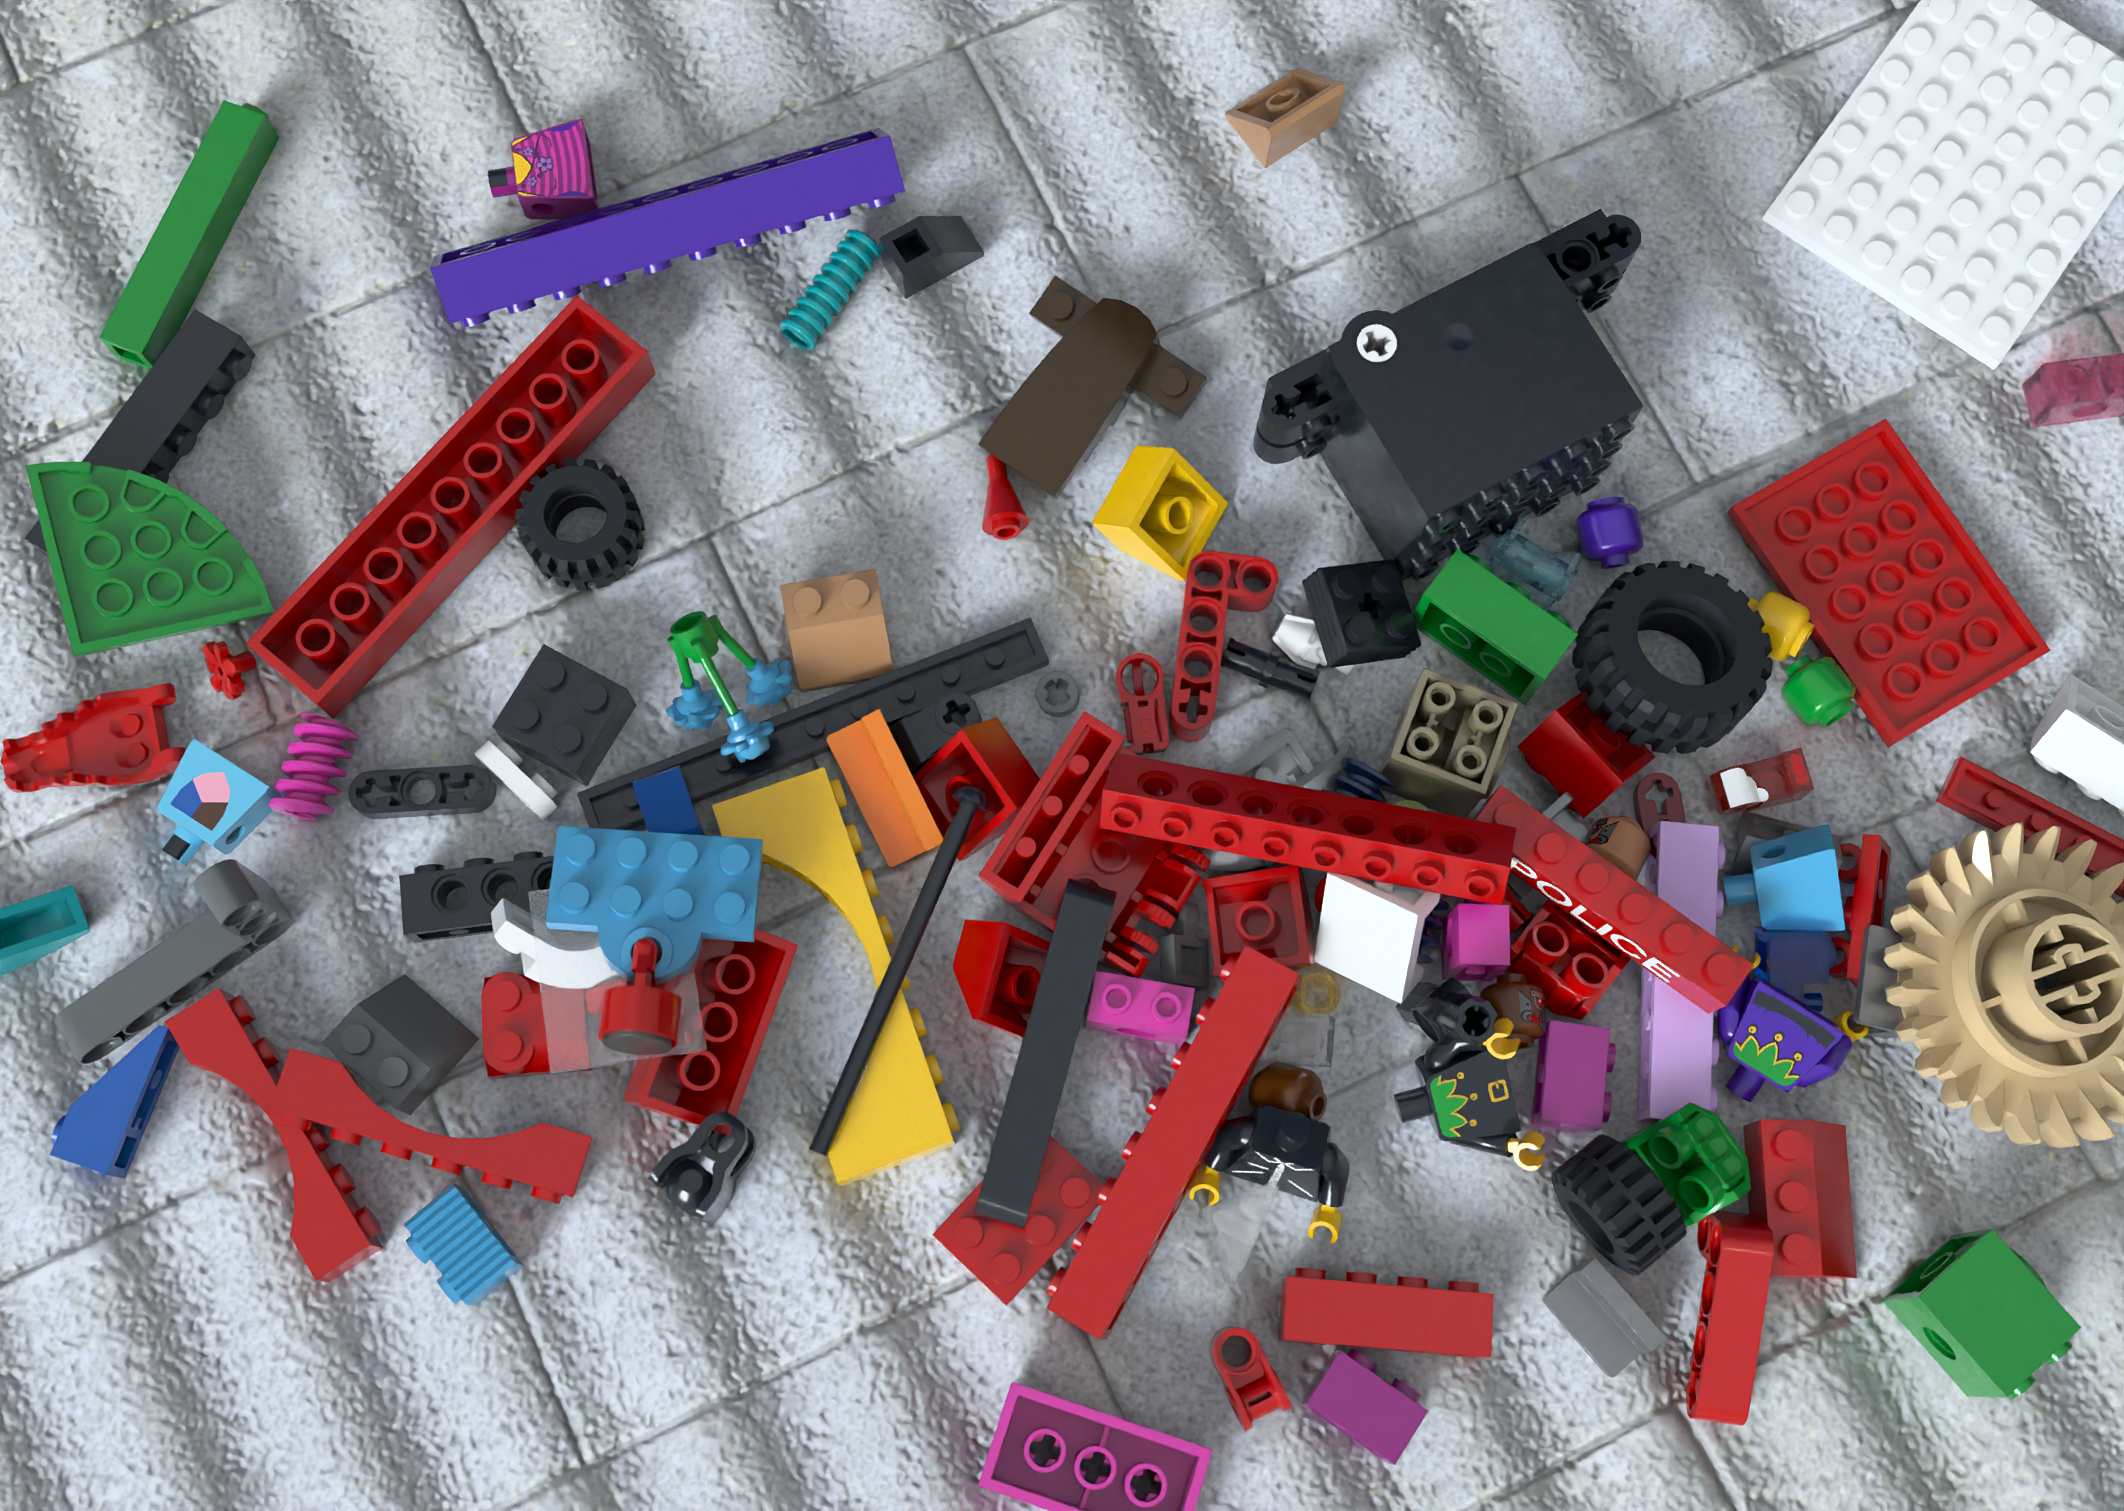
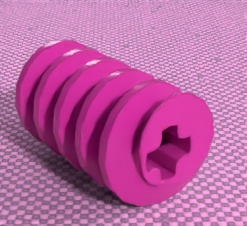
[268,713,359,822]

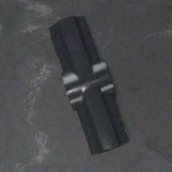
[1396,977,1498,1044]

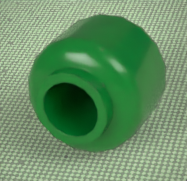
[1781,655,1856,728]

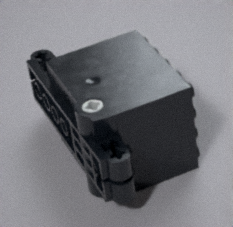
[1253,209,1643,581]

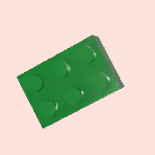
[1413,549,1578,706]

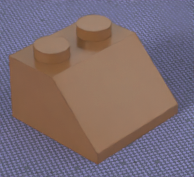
[780,569,893,693]

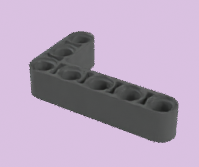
[53,859,293,1064]

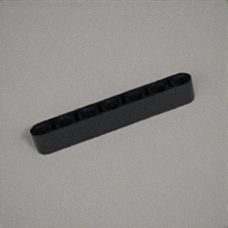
[974,878,1117,1229]

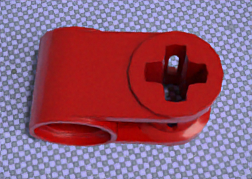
[1209,1326,1292,1432]

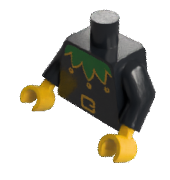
[1393,1018,1546,1171]

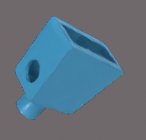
[1723,824,1845,931]

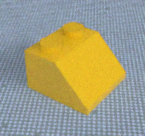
[1092,445,1228,581]

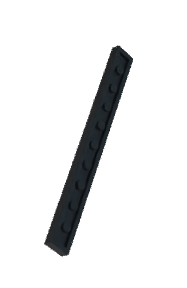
[577,617,1049,830]

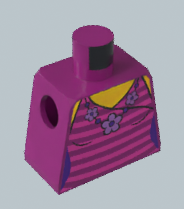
[488,119,599,220]

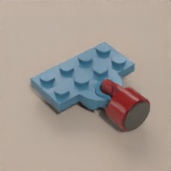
[545,826,763,1055]

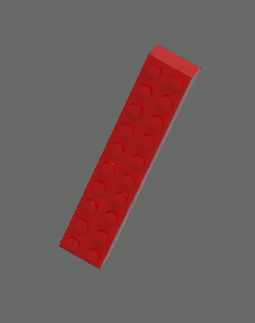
[246,295,656,719]

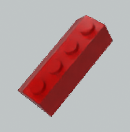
[622,928,798,1136]

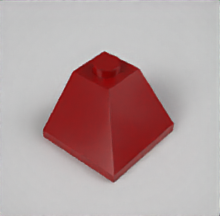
[952,919,1050,1039]

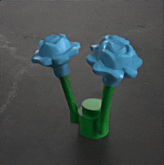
[666,611,792,763]

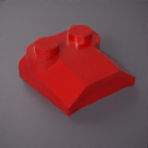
[1202,865,1315,978]
[481,972,592,1079]

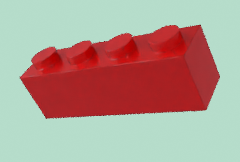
[1278,1268,1494,1358]

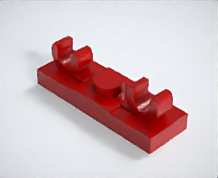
[1823,834,1891,988]

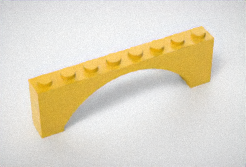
[712,767,960,1186]

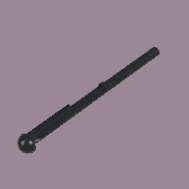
[809,784,989,1157]

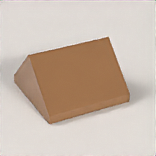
[1225,68,1345,168]

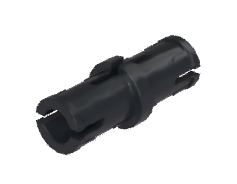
[1220,637,1320,701]

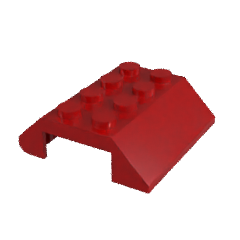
[978,711,1211,978]

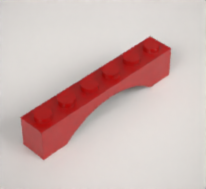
[165,988,383,1282]
[269,1048,592,1205]

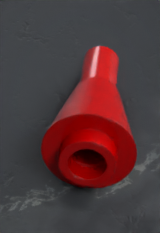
[982,455,1029,540]

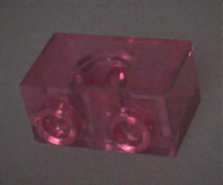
[2022,353,2124,428]

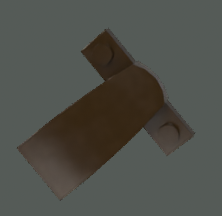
[978,275,1208,500]

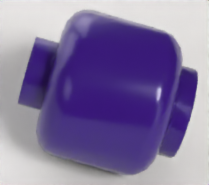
[1577,497,1644,569]

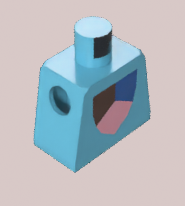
[157,738,282,866]

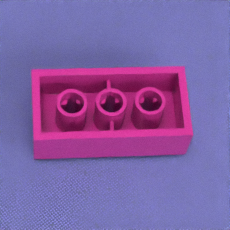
[978,1382,1213,1511]

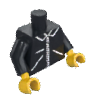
[1189,1105,1350,1244]

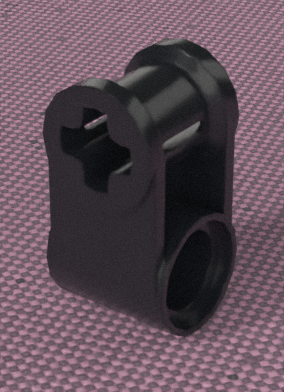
[889,692,983,776]

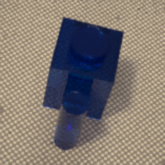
[1754,926,1836,1012]

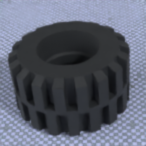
[515,458,645,590]
[1551,1134,1687,1276]

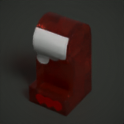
[1709,748,1814,815]

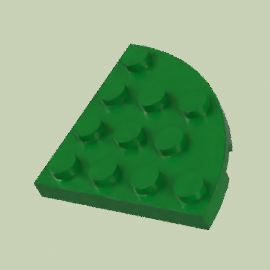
[25,461,274,657]

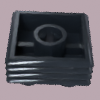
[1302,559,1421,668]

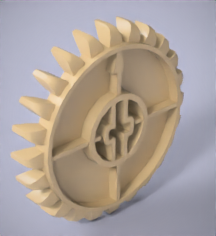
[1884,822,2124,1148]

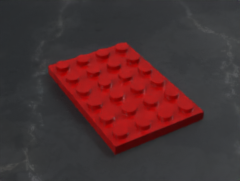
[1727,418,2051,748]

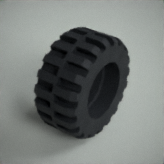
[1572,561,1773,754]

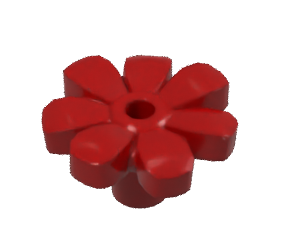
[202,641,257,700]

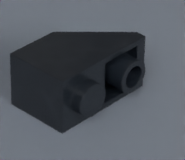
[879,216,984,299]

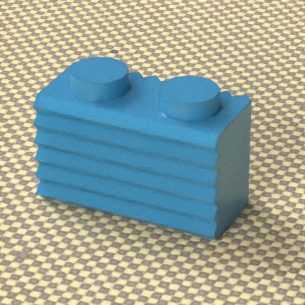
[404,1183,524,1306]

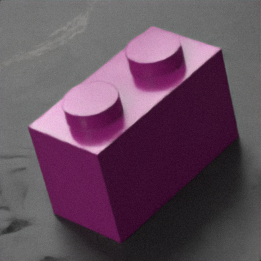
[1531,1020,1616,1134]
[1301,1348,1428,1465]

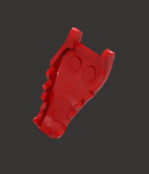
[0,683,186,793]

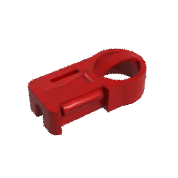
[1115,653,1170,755]

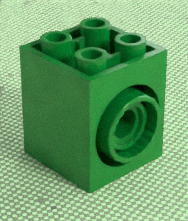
[1882,1228,2081,1399]

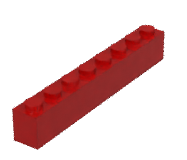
[1046,945,1303,1340]

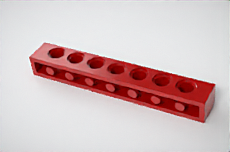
[1100,752,1516,905]

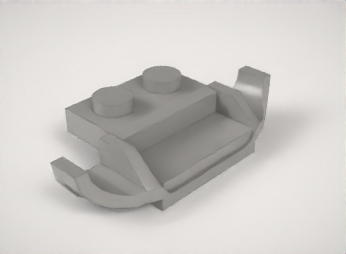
[1192,727,1360,871]

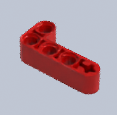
[1169,551,1279,742]
[1686,1210,1774,1426]

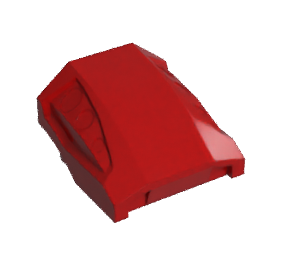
[1507,899,1630,1020]

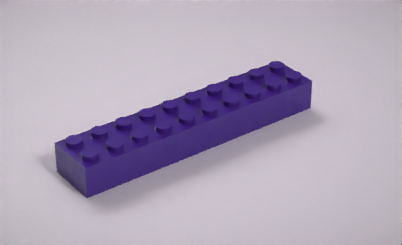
[430,128,905,327]

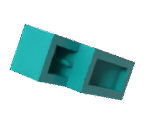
[0,885,90,976]

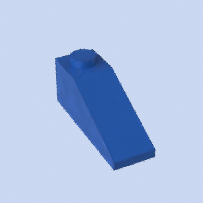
[50,1025,180,1179]

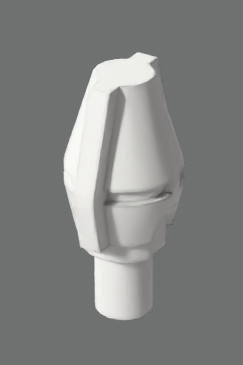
[1272,613,1354,675]

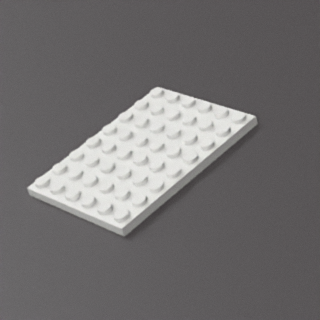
[1762,0,2124,370]

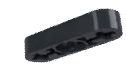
[348,765,496,819]

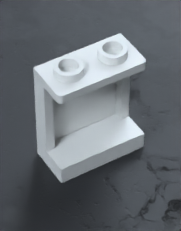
[1314,872,1440,1003]

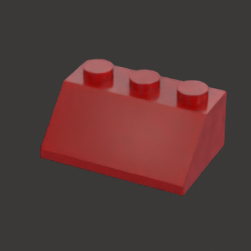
[1743,1119,1857,1279]

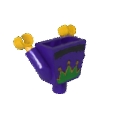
[1717,945,1869,1103]

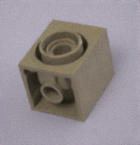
[1379,668,1518,818]

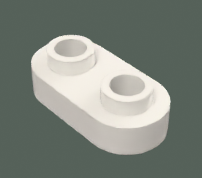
[474,740,558,821]

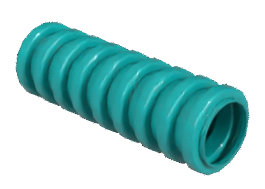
[780,229,881,350]

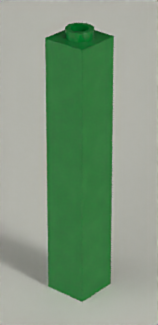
[99,100,279,370]

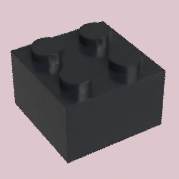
[492,644,636,787]

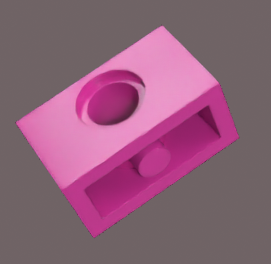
[1442,898,1510,982]
[1085,971,1195,1046]

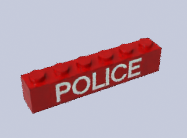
[1473,785,1754,1014]

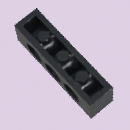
[399,851,554,943]

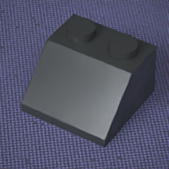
[322,974,479,1116]

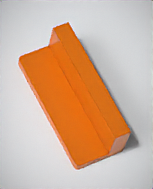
[826,709,943,867]

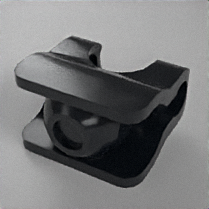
[648,1112,756,1226]

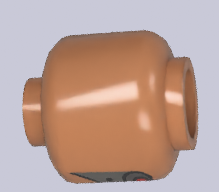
[1583,816,1651,880]

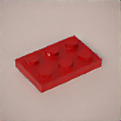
[932,1135,1104,1306]

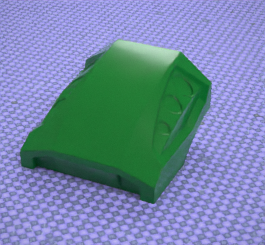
[1620,1102,1751,1227]

